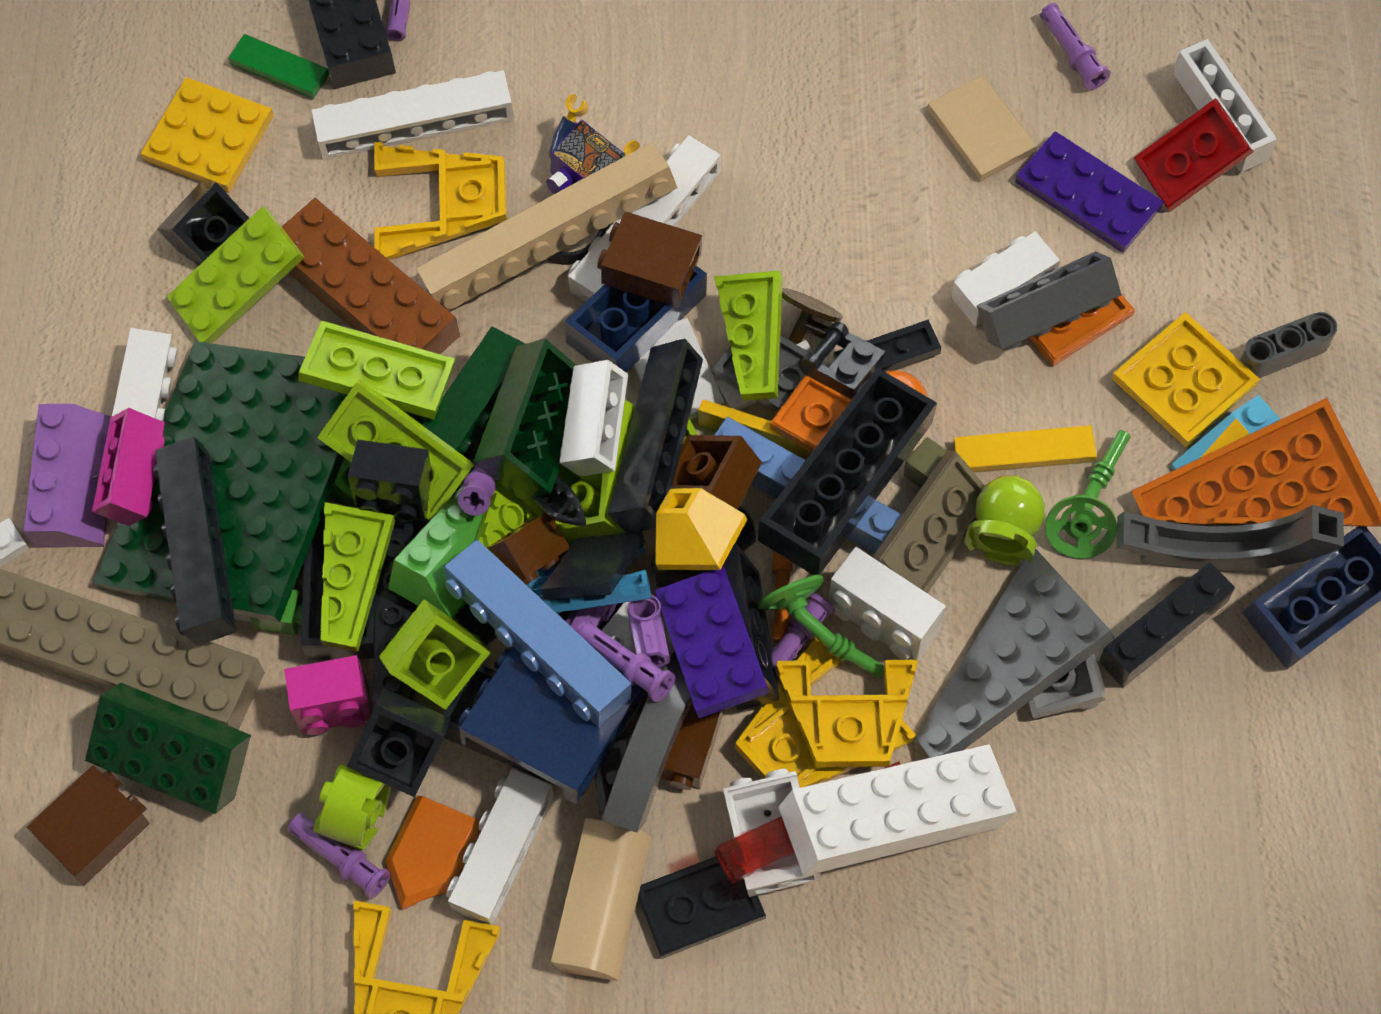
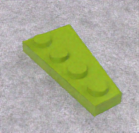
[714,270,783,401]
[475,479,545,548]
[321,502,395,652]

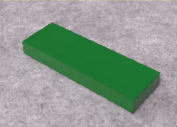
[228,34,329,99]

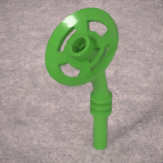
[1045,430,1131,559]
[756,575,884,678]

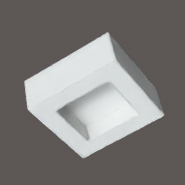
[0,518,29,567]

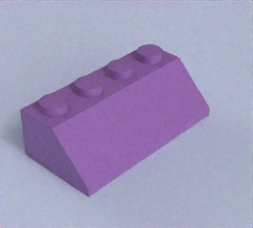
[24,404,111,548]

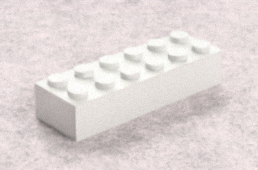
[778,744,1017,876]

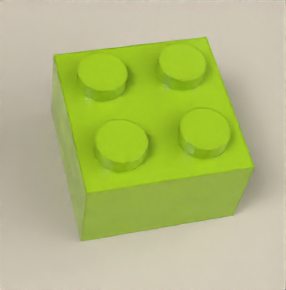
[379,599,491,710]

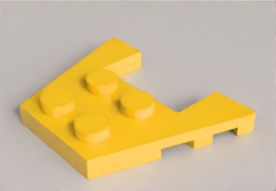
[775,660,918,767]

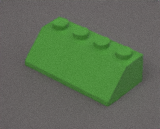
[388,486,484,619]

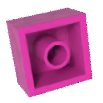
[284,655,372,735]

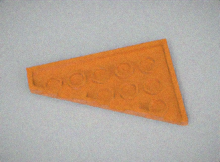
[1131,398,1381,527]

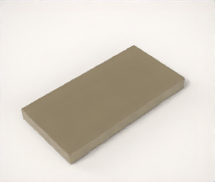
[873,450,985,593]

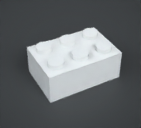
[829,547,946,661]

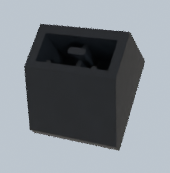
[348,440,431,523]

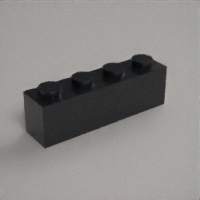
[1099,562,1235,688]

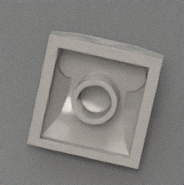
[1029,653,1105,719]

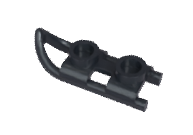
[532,475,586,526]

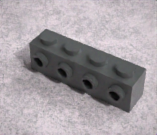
[976,251,1122,350]

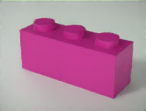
[92,408,165,526]

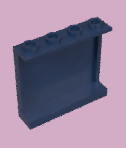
[458,647,647,805]

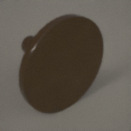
[782,288,843,344]

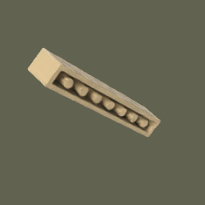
[416,142,677,311]

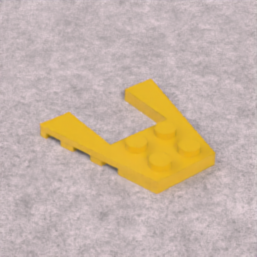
[374,142,508,260]
[734,638,916,788]
[353,900,501,1014]

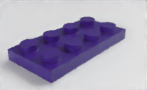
[1015,131,1164,254]
[655,566,770,718]

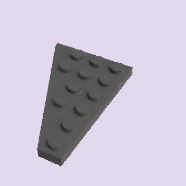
[915,549,1115,758]

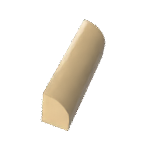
[551,818,652,981]

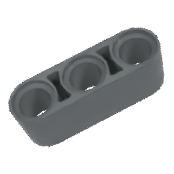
[1240,312,1338,378]

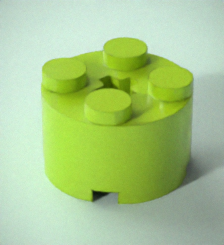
[313,764,391,850]

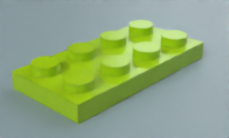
[166,206,305,344]
[298,320,455,419]
[317,380,475,521]

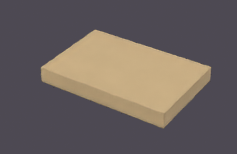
[927,75,1037,181]

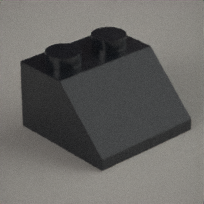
[157,182,249,266]
[346,688,451,797]

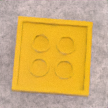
[140,77,274,193]
[1112,311,1260,448]

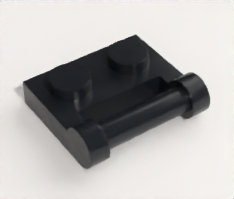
[799,322,885,399]

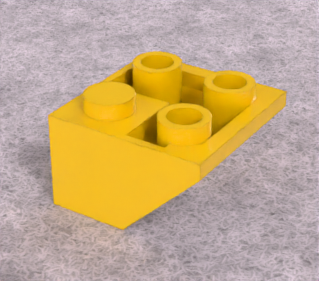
[656,488,747,570]

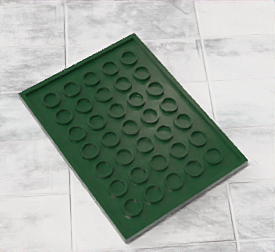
[93,341,347,622]

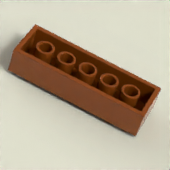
[282,198,460,354]

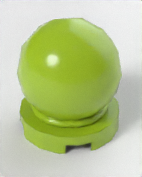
[964,475,1045,566]

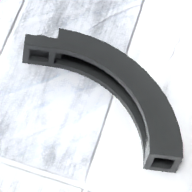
[1116,505,1344,571]
[602,651,693,833]

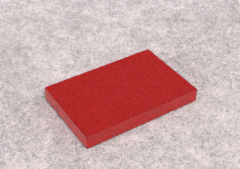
[1134,98,1254,212]

